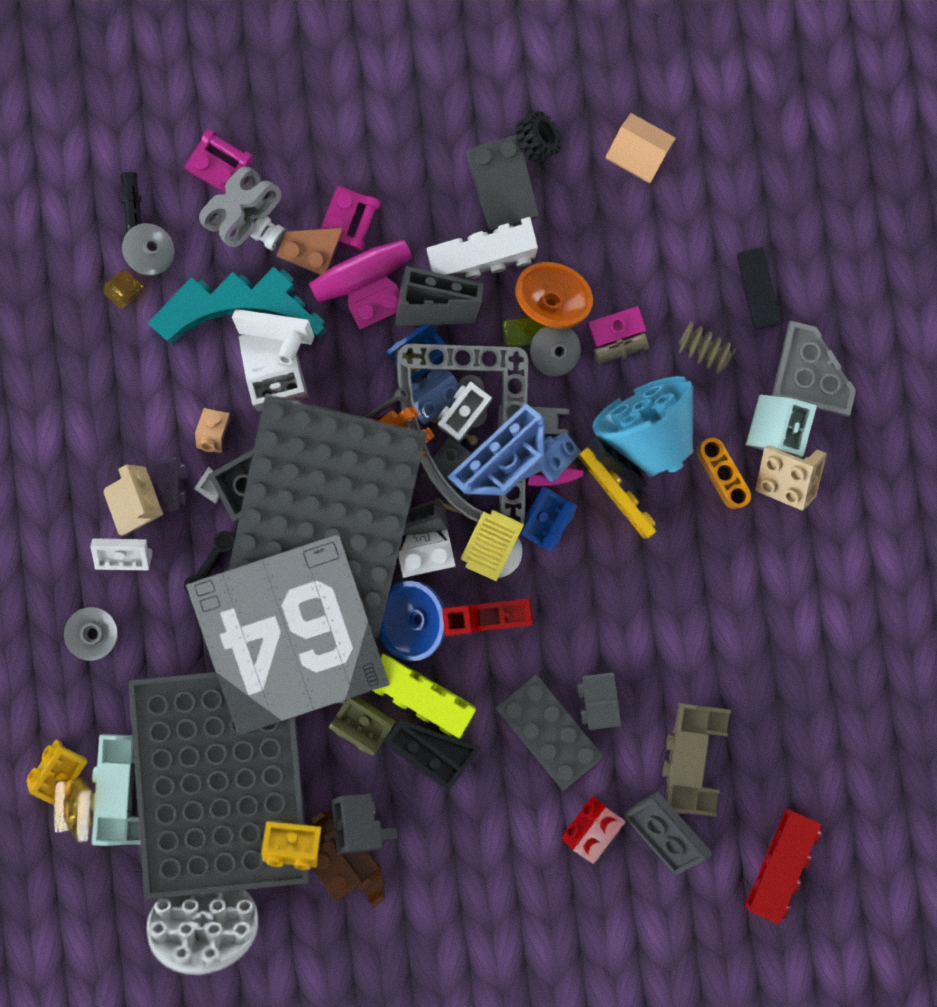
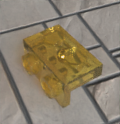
[53,778,94,842]

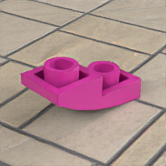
[527,464,583,487]

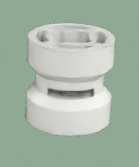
[250,216,286,251]

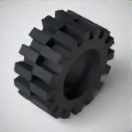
[515,110,562,163]

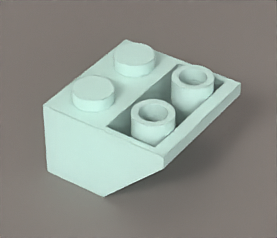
[745,395,817,458]

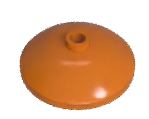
[515,262,593,328]

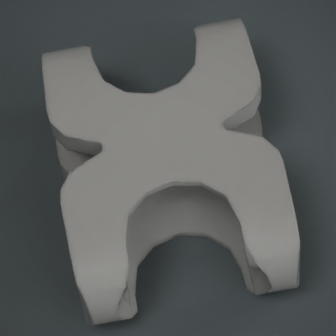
[199,166,281,247]

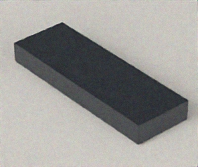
[736,248,781,330]
[587,436,647,490]

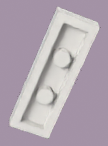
[232,309,315,365]

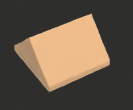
[605,113,676,183]

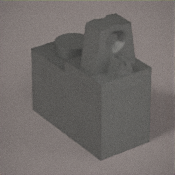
[331,794,397,854]

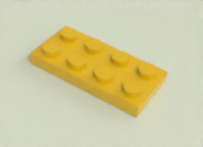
[578,447,656,539]

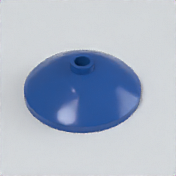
[379,581,445,661]

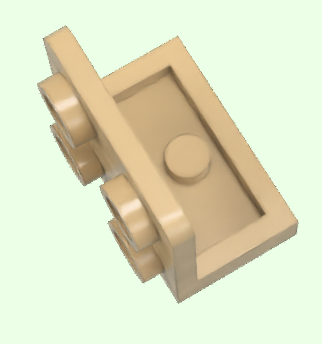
[104,464,163,536]

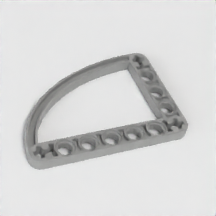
[397,344,528,524]

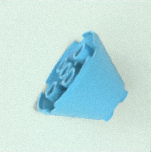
[592,376,694,477]

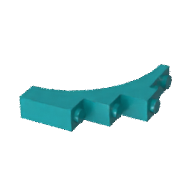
[148,267,326,345]

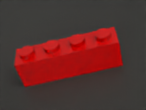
[745,808,822,925]

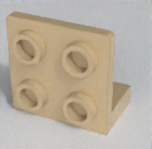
[756,446,827,511]

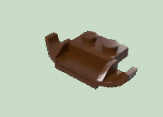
[311,811,385,908]

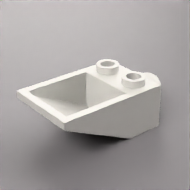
[238,335,309,412]

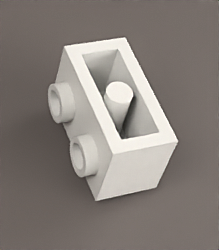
[437,381,492,444]

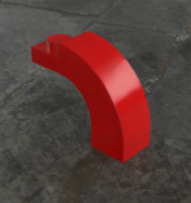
[442,598,534,636]

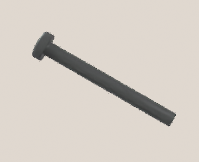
[363,388,408,419]

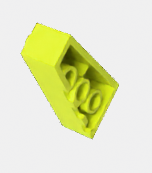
[372,653,476,739]

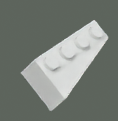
[426,217,538,279]

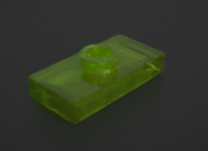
[502,318,545,347]

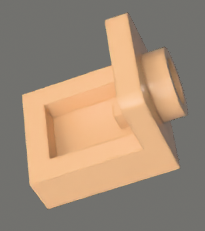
[195,408,230,453]

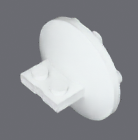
[147,889,258,974]

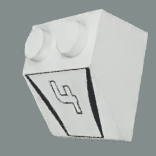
[398,529,456,578]

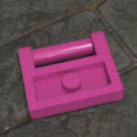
[184,128,254,194]
[321,186,381,251]

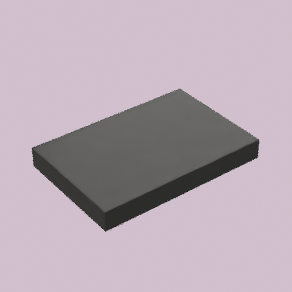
[622,791,712,875]

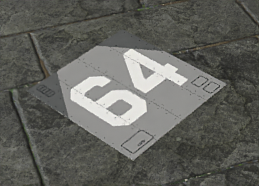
[186,535,390,735]

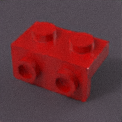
[561,796,626,864]

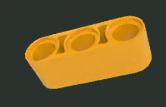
[697,438,751,509]

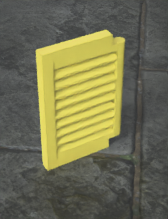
[460,509,524,581]

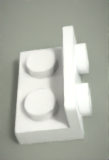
[91,539,153,570]

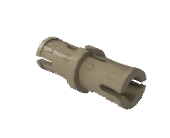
[594,333,649,365]

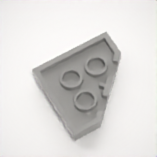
[772,321,856,417]

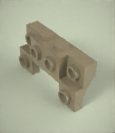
[663,702,731,817]

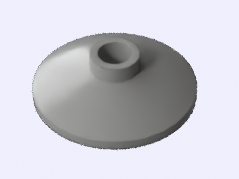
[122,223,175,276]
[530,326,581,377]
[64,607,118,661]

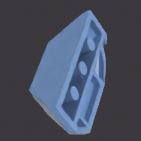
[448,403,545,495]

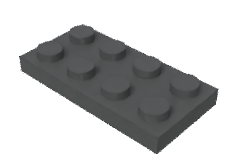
[495,674,604,791]

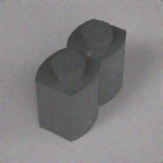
[577,672,621,730]

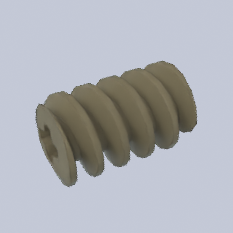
[678,321,737,375]

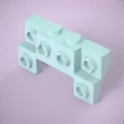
[90,734,141,846]

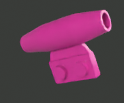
[309,240,413,330]

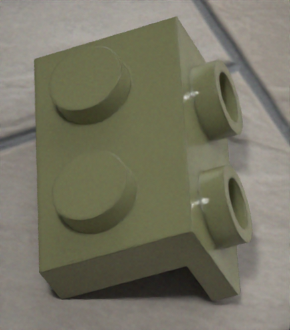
[329,696,396,756]

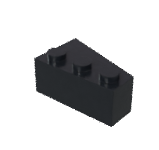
[383,720,481,792]

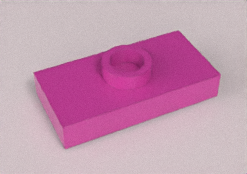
[588,306,646,348]

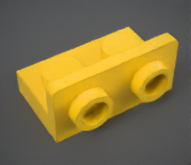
[27,740,88,807]
[261,821,321,870]

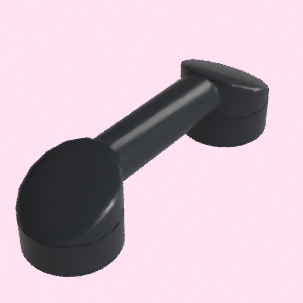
[184,531,235,595]

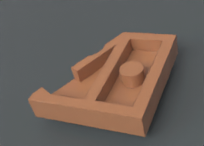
[277,227,344,275]

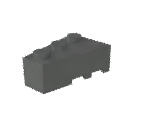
[395,266,484,326]

